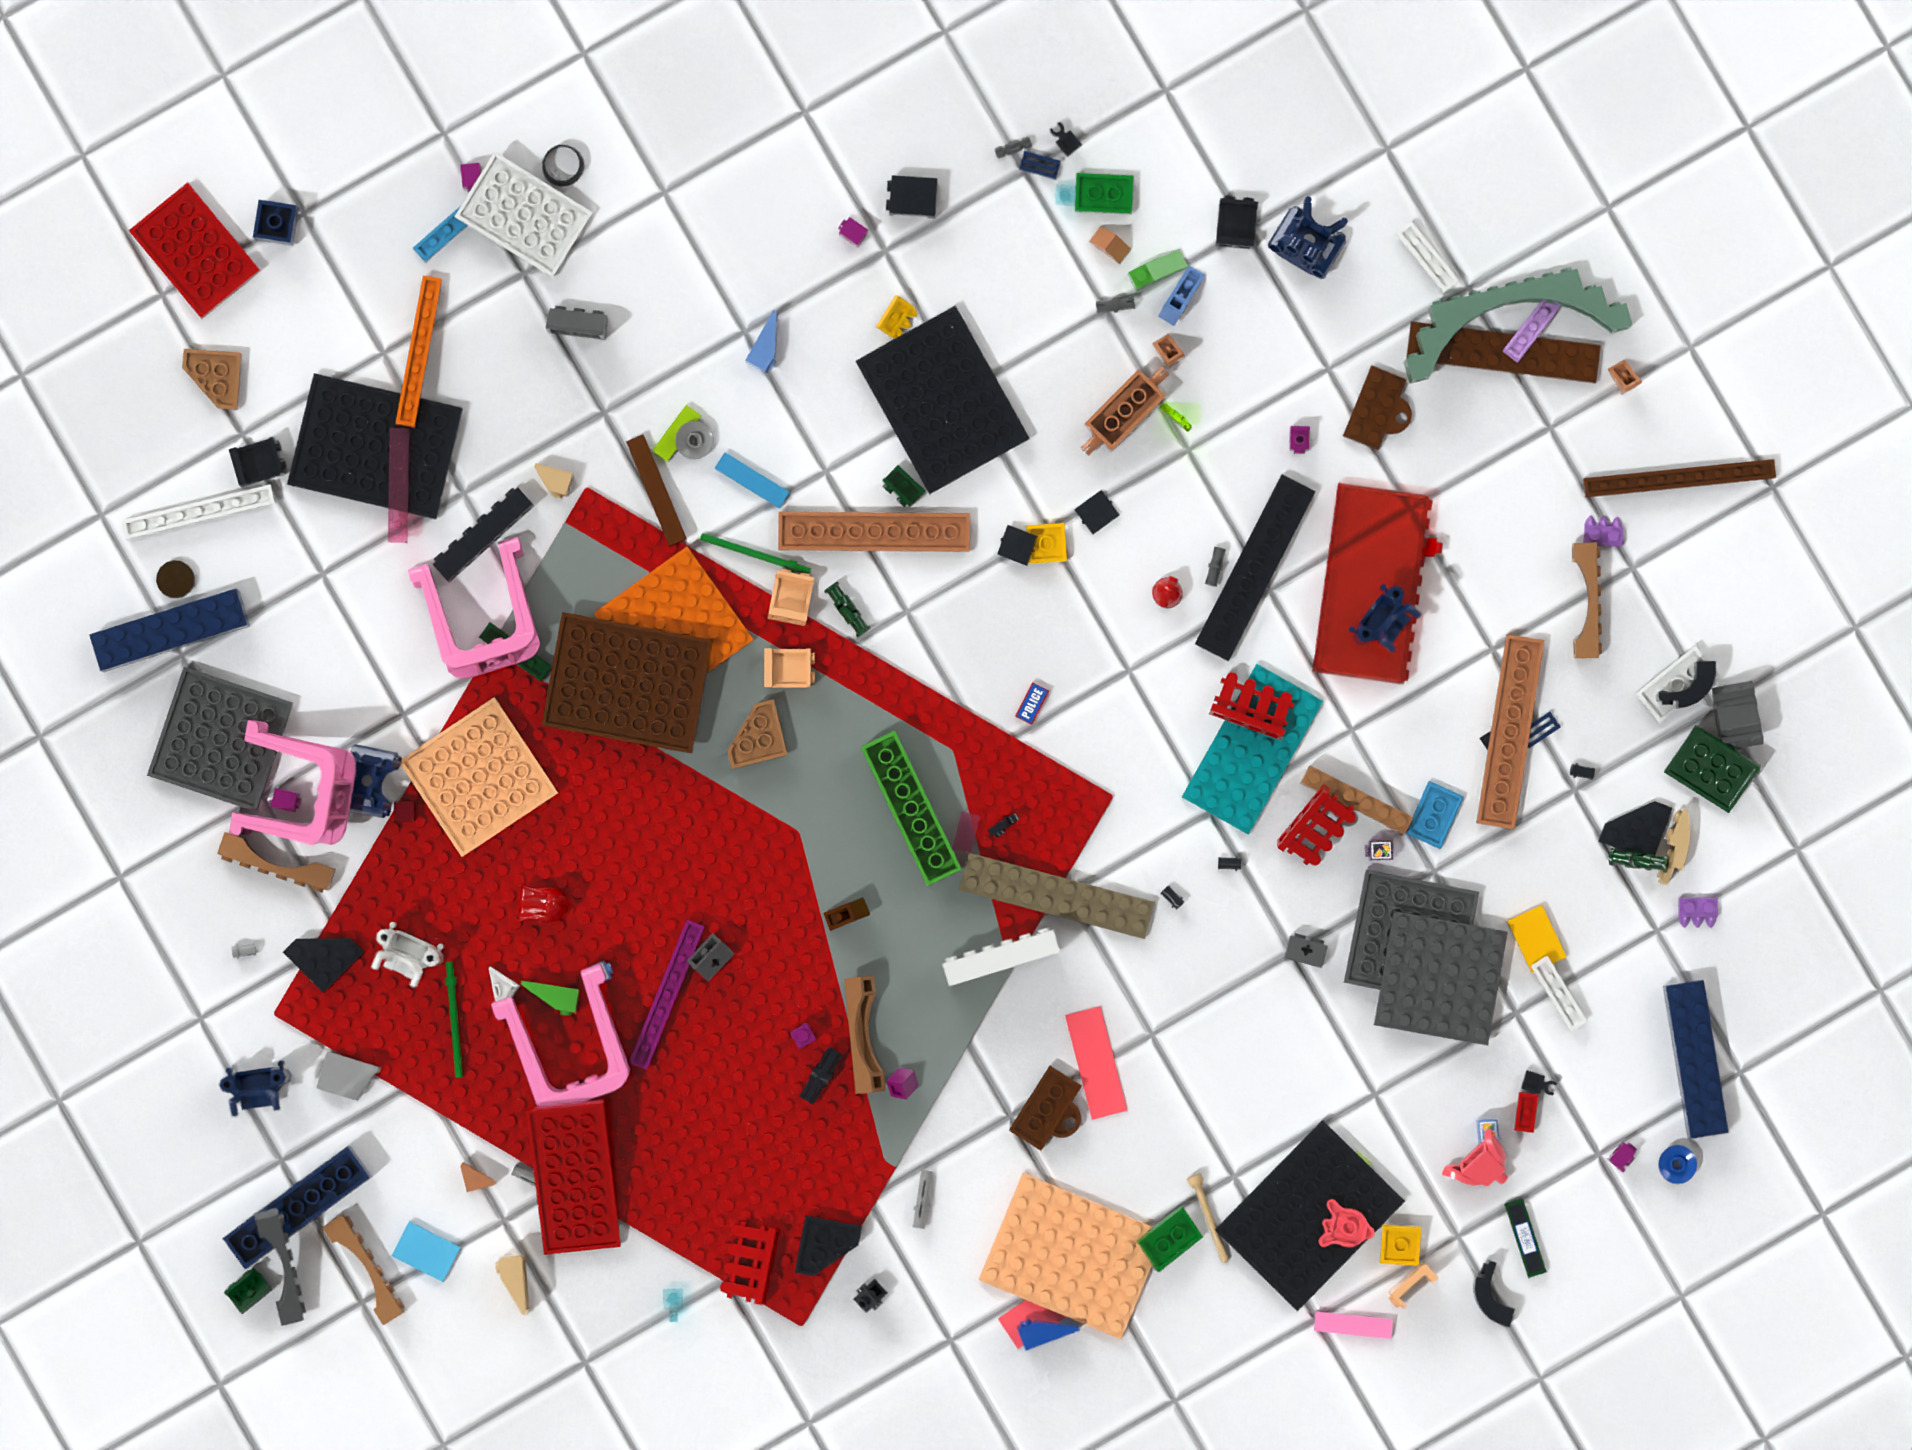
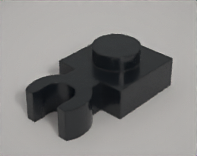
[1050,122,1082,158]
[987,813,1019,838]
[1521,1070,1557,1095]

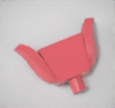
[1442,1128,1508,1186]

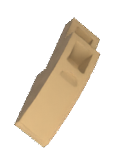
[1657,808,1690,885]

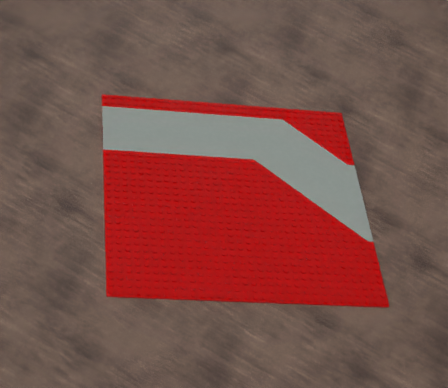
[274,488,1113,1326]

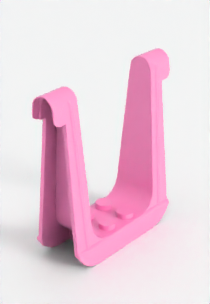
[408,536,540,679]
[229,720,356,845]
[491,964,630,1106]

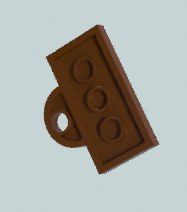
[1342,365,1412,451]
[1009,1065,1082,1151]

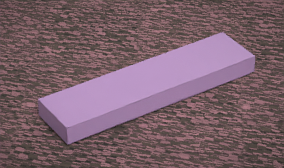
[1503,300,1561,363]

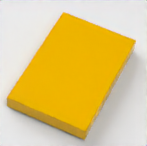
[1507,905,1567,973]

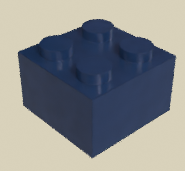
[253,199,299,246]

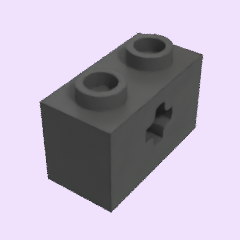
[687,933,735,982]
[1284,933,1328,968]

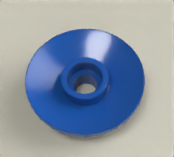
[1658,1145,1697,1184]

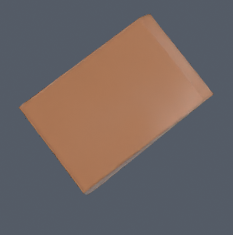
[1089,226,1131,264]
[1152,333,1185,369]
[1608,360,1642,395]
[460,1162,497,1192]

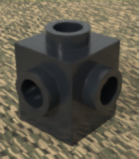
[853,1279,888,1313]

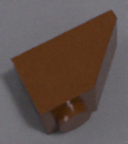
[823,897,870,931]

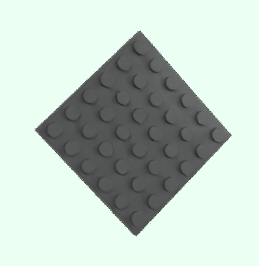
[147,667,294,812]
[1343,869,1479,990]
[1374,911,1508,1046]

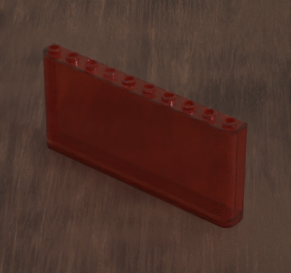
[1312,482,1433,685]

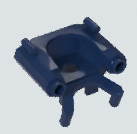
[1268,196,1348,279]
[1348,584,1422,652]
[349,744,402,818]
[219,1060,292,1117]

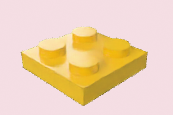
[1026,523,1067,564]
[1380,1224,1421,1266]

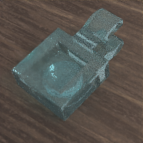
[663,1289,683,1322]

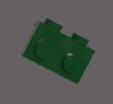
[882,465,926,508]
[224,1268,272,1314]

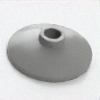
[675,421,713,459]

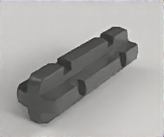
[995,137,1032,158]

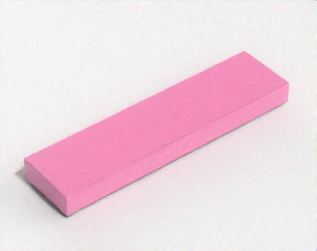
[1314,1311,1393,1339]

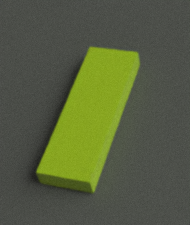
[652,405,702,462]

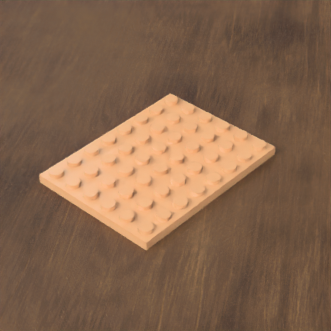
[979,1173,1153,1339]

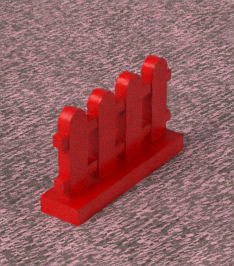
[1209,672,1294,740]
[1277,784,1356,866]
[720,1221,780,1305]

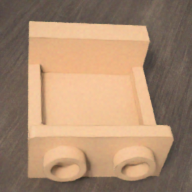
[767,569,815,626]
[764,648,815,688]
[1388,1262,1438,1309]

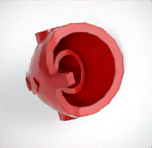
[1152,576,1183,609]

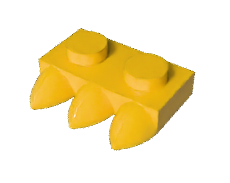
[876,295,918,339]

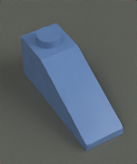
[1158,266,1205,326]
[745,310,777,373]

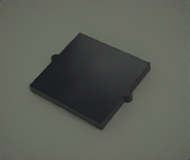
[1074,490,1120,535]
[997,525,1038,566]

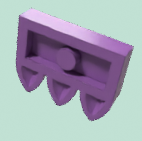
[1583,515,1623,547]
[1678,898,1718,928]

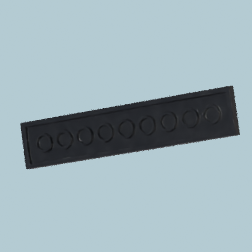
[1194,474,1316,662]

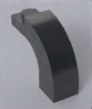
[1656,661,1716,709]
[1473,1259,1515,1327]

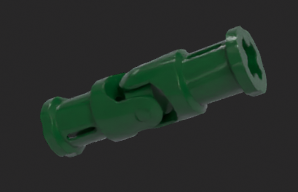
[824,581,871,638]
[1609,848,1669,873]

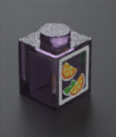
[1365,841,1393,861]

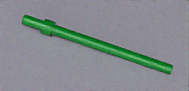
[700,533,811,574]
[445,962,463,1078]

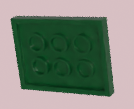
[1664,725,1761,813]

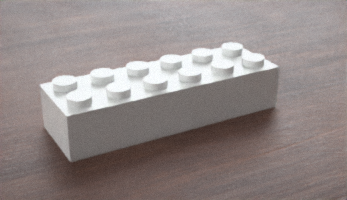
[943,928,1060,986]

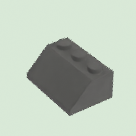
[546,306,608,340]

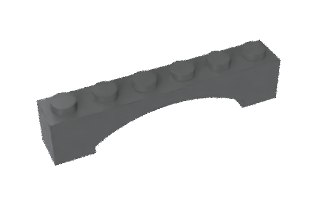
[254,1208,306,1326]

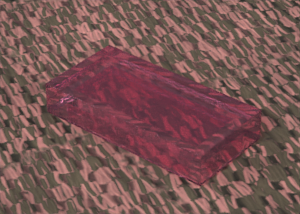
[953,812,980,853]

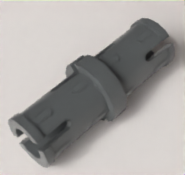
[1095,297,1135,314]
[1205,547,1226,587]

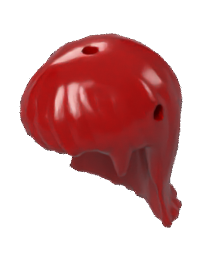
[519,885,567,922]

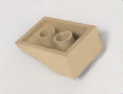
[496,1255,530,1315]

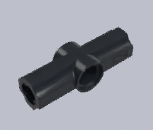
[799,1047,843,1104]

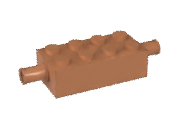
[1080,366,1170,456]

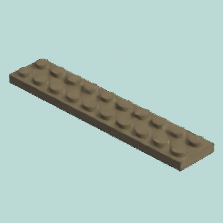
[959,853,1154,939]

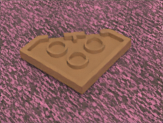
[182,349,242,410]
[727,699,788,769]

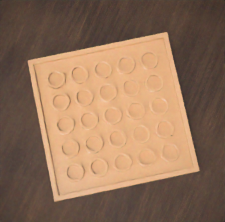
[401,697,558,857]

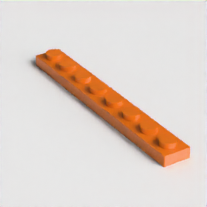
[396,275,442,428]

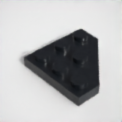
[1598,801,1673,856]
[283,938,365,993]
[795,1215,862,1276]

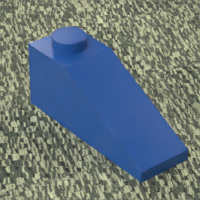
[1017,1319,1080,1351]

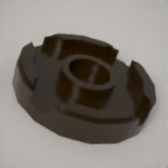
[156,560,195,598]

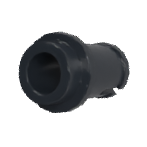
[1570,763,1595,780]
[1218,856,1241,871]
[1160,885,1184,910]

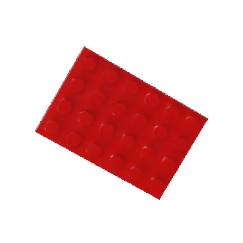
[128,182,261,319]

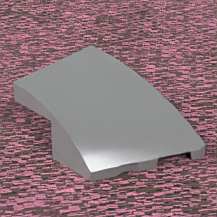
[316,1051,381,1101]

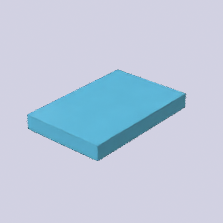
[392,1221,461,1282]

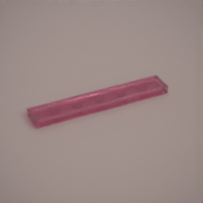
[388,428,410,543]

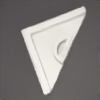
[489,966,520,1001]

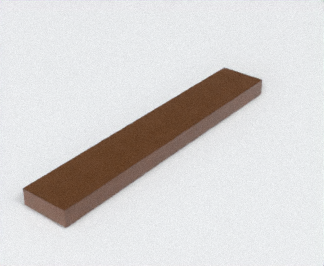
[626,434,687,547]

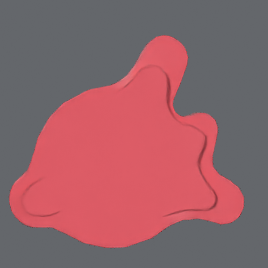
[1319,1199,1375,1247]

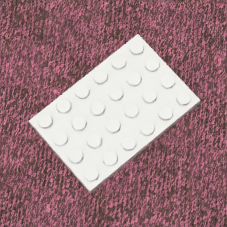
[454,151,592,278]

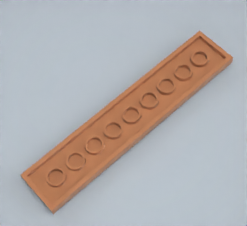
[778,512,970,552]
[1476,634,1545,830]

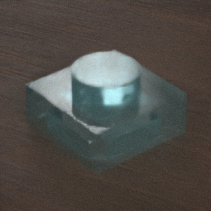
[1055,185,1076,206]

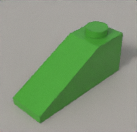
[1128,250,1188,292]
[521,981,580,1016]

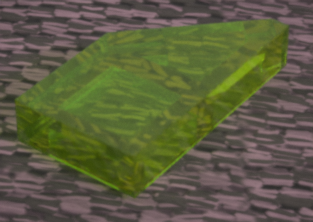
[1159,403,1192,432]

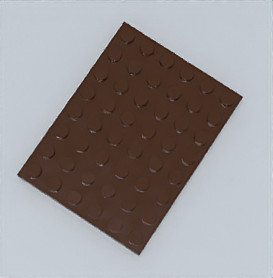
[542,612,713,754]

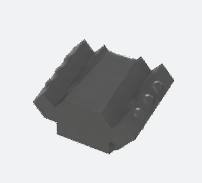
[1712,681,1764,749]

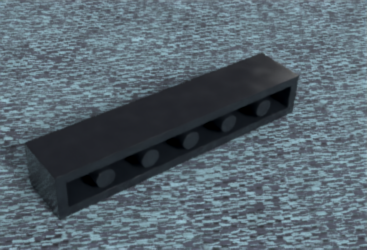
[432,487,534,583]

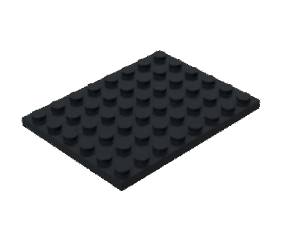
[855,305,1030,495]
[287,373,463,520]
[1215,1120,1405,1312]

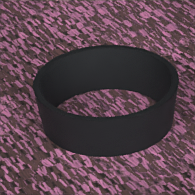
[542,145,584,187]

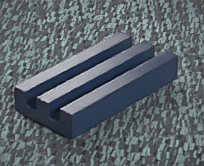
[1019,151,1061,180]
[1528,712,1561,749]

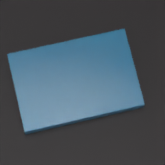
[1405,781,1464,849]

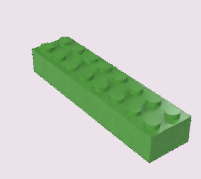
[860,731,962,887]

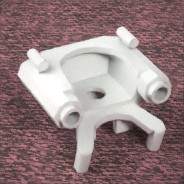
[371,922,445,987]

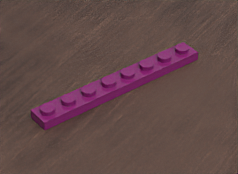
[629,920,705,1070]

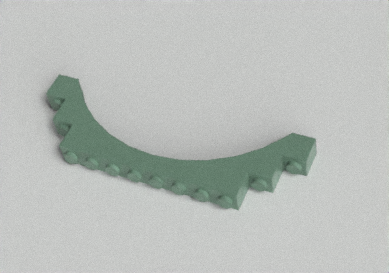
[1404,267,1632,384]

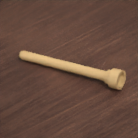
[1187,1173,1228,1263]

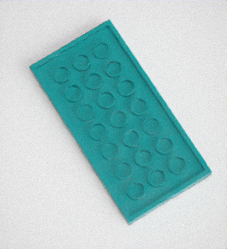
[1182,664,1323,835]

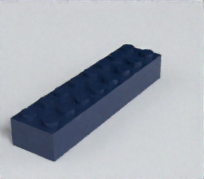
[89,588,250,672]
[1663,980,1729,1139]
[222,1146,373,1269]

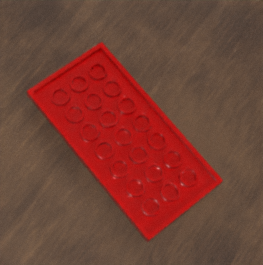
[526,1100,621,1255]

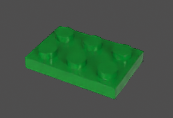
[1074,173,1134,215]
[1136,1206,1203,1272]

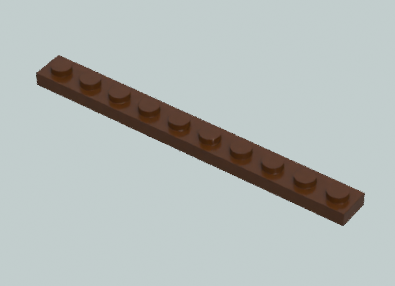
[1583,459,1776,498]

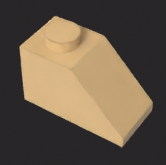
[534,463,574,499]

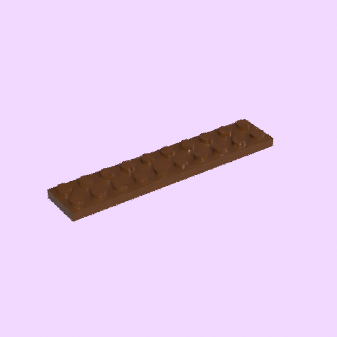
[1406,321,1601,384]

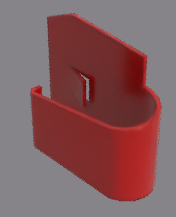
[1421,538,1443,557]

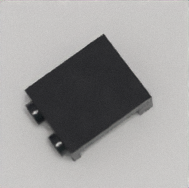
[886,175,937,219]
[1215,195,1258,250]
[228,436,287,488]

